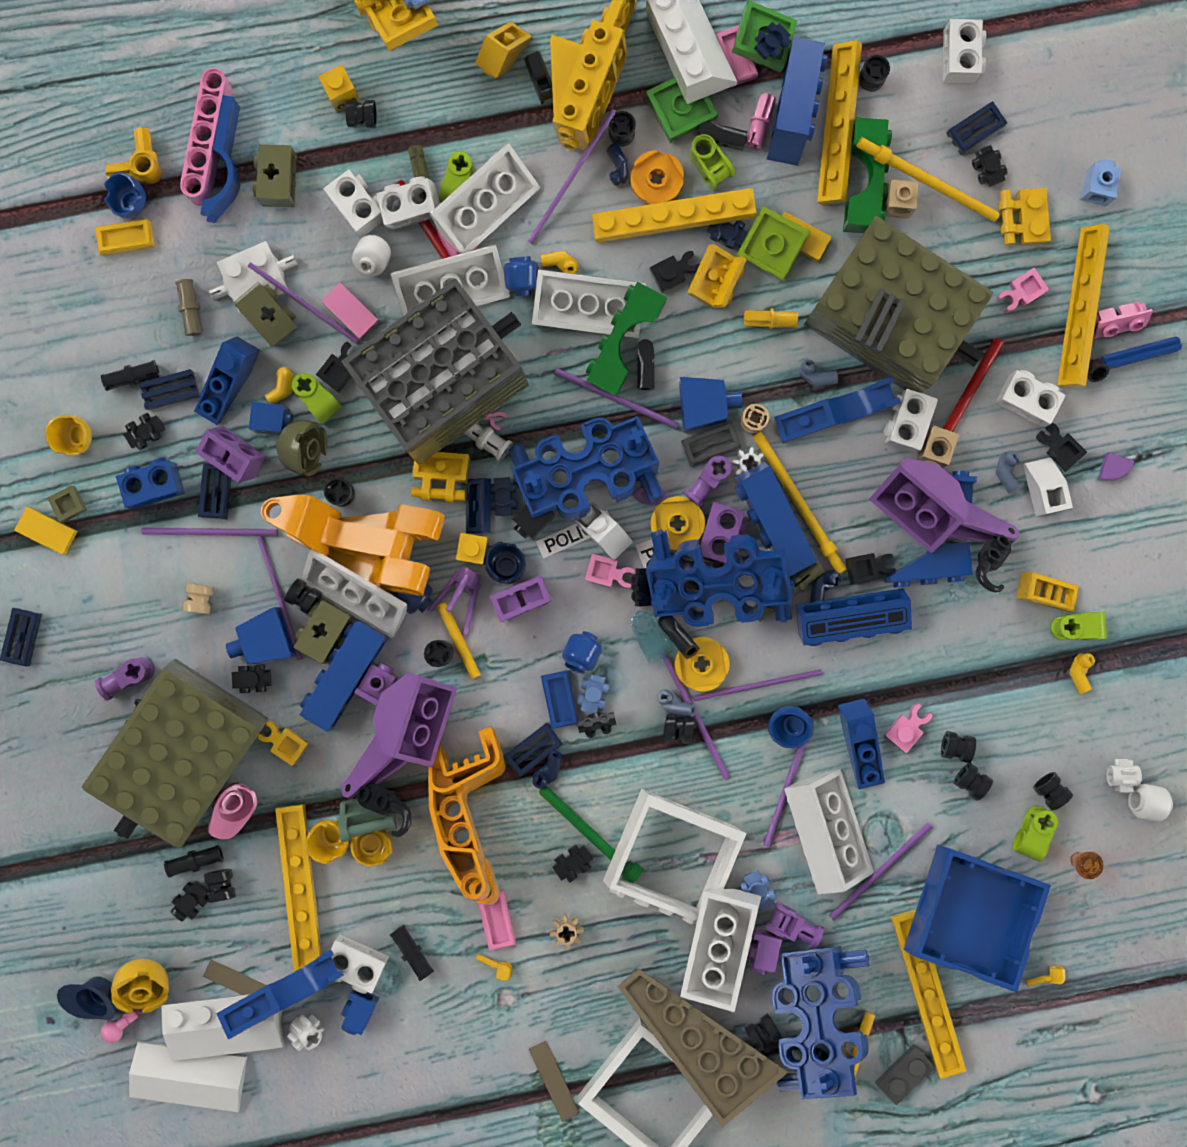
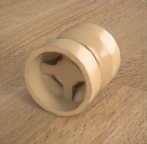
[740,404,770,435]
[182,583,214,614]

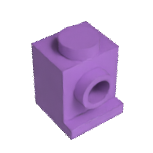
[354,662,398,706]
[747,929,782,975]

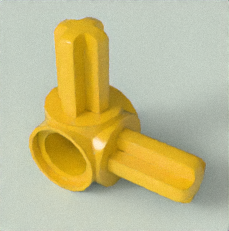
[105,127,162,184]

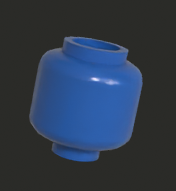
[503,256,539,296]
[562,631,602,674]

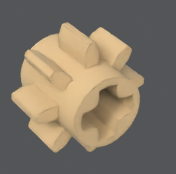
[550,913,584,950]

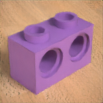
[195,426,266,483]
[699,502,747,565]
[490,575,552,622]

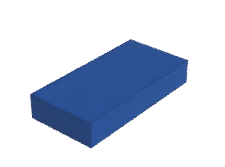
[541,670,578,729]

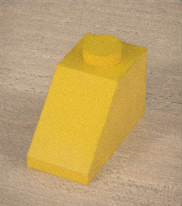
[475,21,532,79]

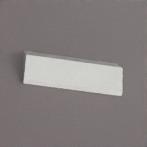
[429,143,541,254]
[391,244,510,315]
[532,270,646,338]
[302,549,407,639]
[129,1041,247,1112]

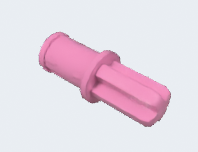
[745,93,776,149]

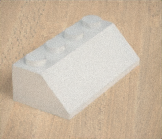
[646,0,737,104]
[784,768,874,894]
[680,889,761,1012]
[161,994,284,1061]

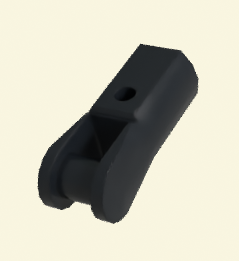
[524,51,553,105]
[698,121,748,151]
[637,339,655,390]
[658,616,700,659]

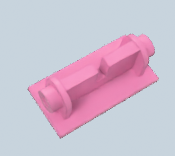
[1093,302,1153,339]

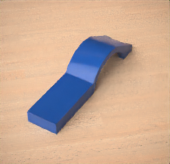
[200,95,240,223]
[774,377,901,443]
[216,950,344,1039]

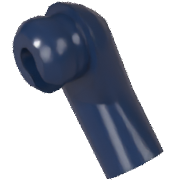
[607,143,628,186]
[810,570,841,602]
[532,751,562,789]

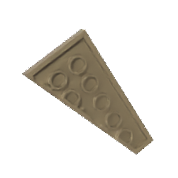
[617,969,788,1127]

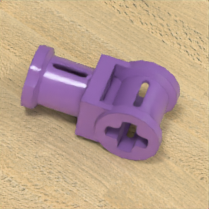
[683,456,731,508]
[95,657,154,701]
[764,902,824,949]

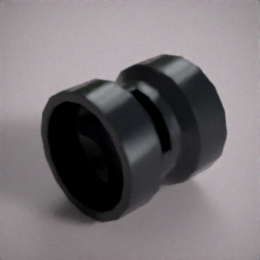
[859,55,890,92]
[345,100,377,128]
[609,111,636,147]
[323,478,355,507]
[284,578,322,615]
[424,640,454,667]
[663,714,694,744]
[941,731,976,764]
[954,763,993,801]
[1033,772,1073,811]
[204,868,236,903]
[744,1013,782,1052]

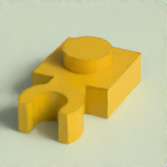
[257,721,310,766]

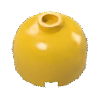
[111,958,169,1013]

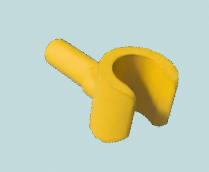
[476,953,512,981]
[1026,965,1065,987]

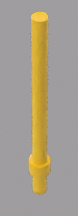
[857,137,1000,222]
[753,431,847,574]

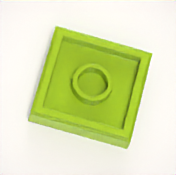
[737,206,811,281]

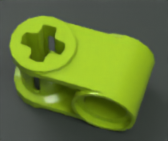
[689,134,736,191]
[439,151,475,202]
[292,372,342,425]
[1050,611,1108,640]
[1012,805,1058,862]

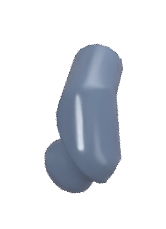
[799,360,838,387]
[996,451,1020,493]
[657,689,696,717]

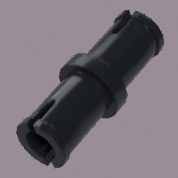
[101,360,160,391]
[164,844,224,878]
[390,925,434,981]

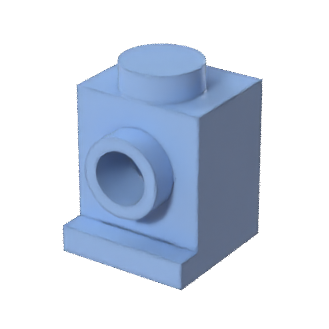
[1080,159,1122,206]

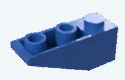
[194,336,260,425]
[885,542,973,588]
[838,698,885,790]

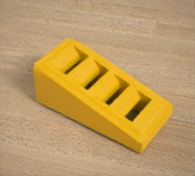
[1016,572,1079,612]

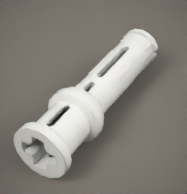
[463,424,513,462]

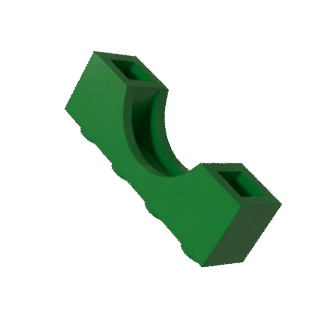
[843,117,892,234]
[585,282,668,396]

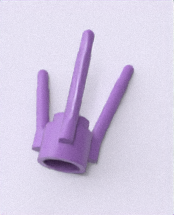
[428,566,482,636]

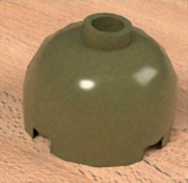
[276,420,328,476]

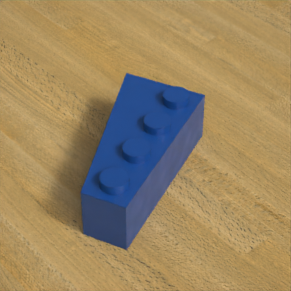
[767,36,828,166]

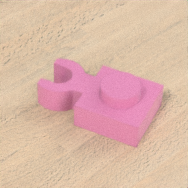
[996,268,1049,313]
[585,554,635,588]
[884,703,932,753]

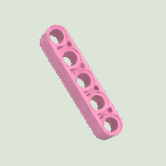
[180,68,232,205]

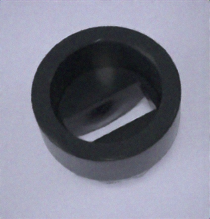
[1087,358,1109,382]

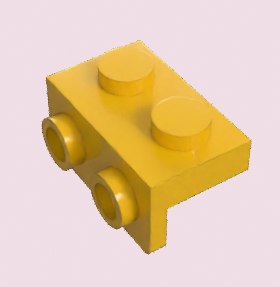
[687,244,747,309]

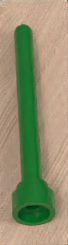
[539,786,644,883]

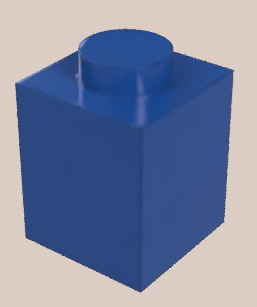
[249,402,293,435]

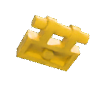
[998,188,1051,246]
[411,452,470,503]

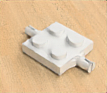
[209,241,298,314]

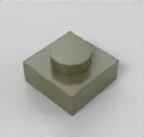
[47,486,87,523]

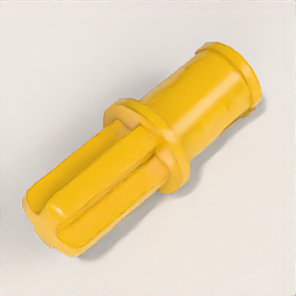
[743,308,798,330]

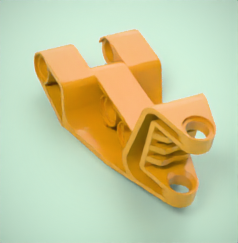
[261,495,446,596]
[428,726,506,906]

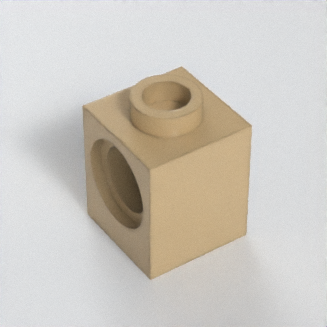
[883,180,918,219]
[917,426,959,468]

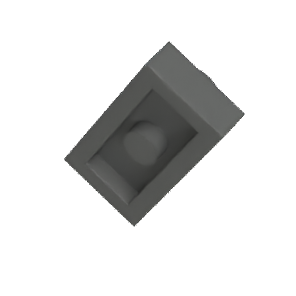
[875,1044,935,1105]

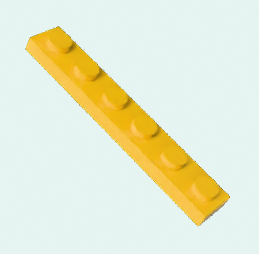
[817,40,862,205]
[592,188,756,243]
[1057,223,1110,388]
[275,804,322,972]
[890,909,967,1079]

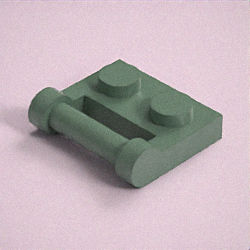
[339,790,397,842]

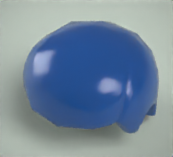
[104,172,146,218]

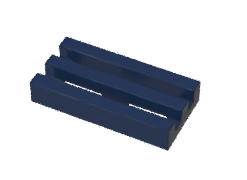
[946,101,1007,155]
[138,369,200,410]
[198,463,231,520]
[466,478,491,534]
[0,608,42,667]
[504,722,563,777]

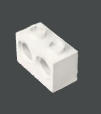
[942,19,986,84]
[323,169,383,239]
[376,176,440,230]
[995,370,1066,428]
[883,389,938,454]
[331,934,390,994]

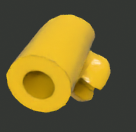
[540,251,579,274]
[265,367,294,404]
[1069,653,1095,694]

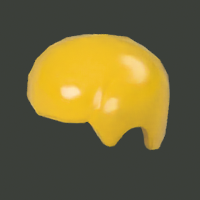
[45,415,92,456]
[305,819,350,864]
[350,829,393,867]

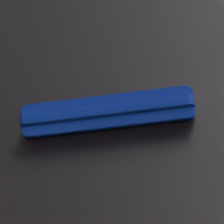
[1100,336,1182,369]

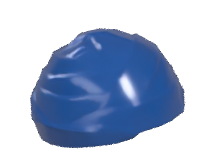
[768,706,814,748]

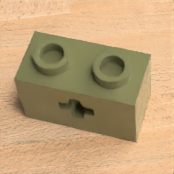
[253,144,297,207]
[234,281,297,347]
[294,600,354,664]

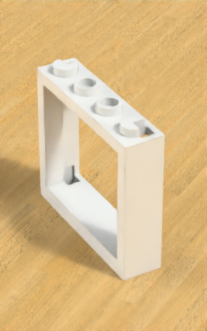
[603,789,747,924]
[578,1018,713,1147]

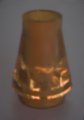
[1070,852,1104,879]

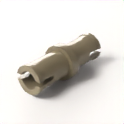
[175,279,203,336]

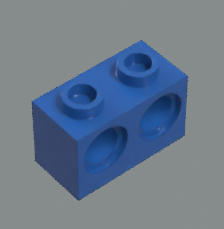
[116,458,185,510]

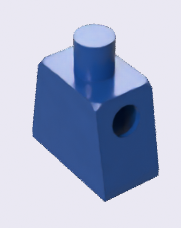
[679,377,742,432]
[226,607,296,664]

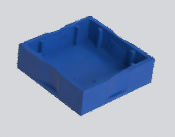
[903,844,1051,992]

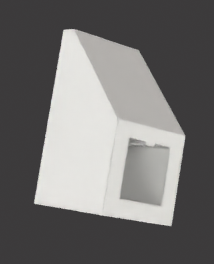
[1023,458,1073,516]
[573,499,633,561]

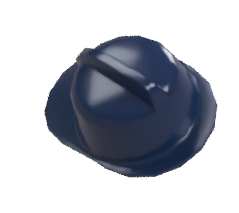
[57,976,116,1020]

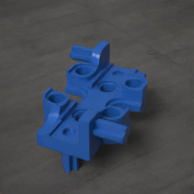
[508,416,664,521]
[646,529,795,627]
[772,946,869,1100]

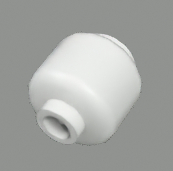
[352,235,391,276]
[1128,784,1173,821]

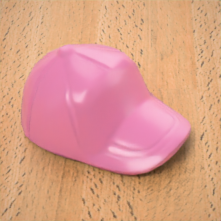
[208,783,257,839]

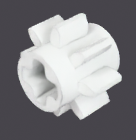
[732,447,764,476]
[1107,759,1142,793]
[287,1015,324,1051]

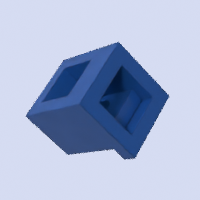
[341,989,380,1035]

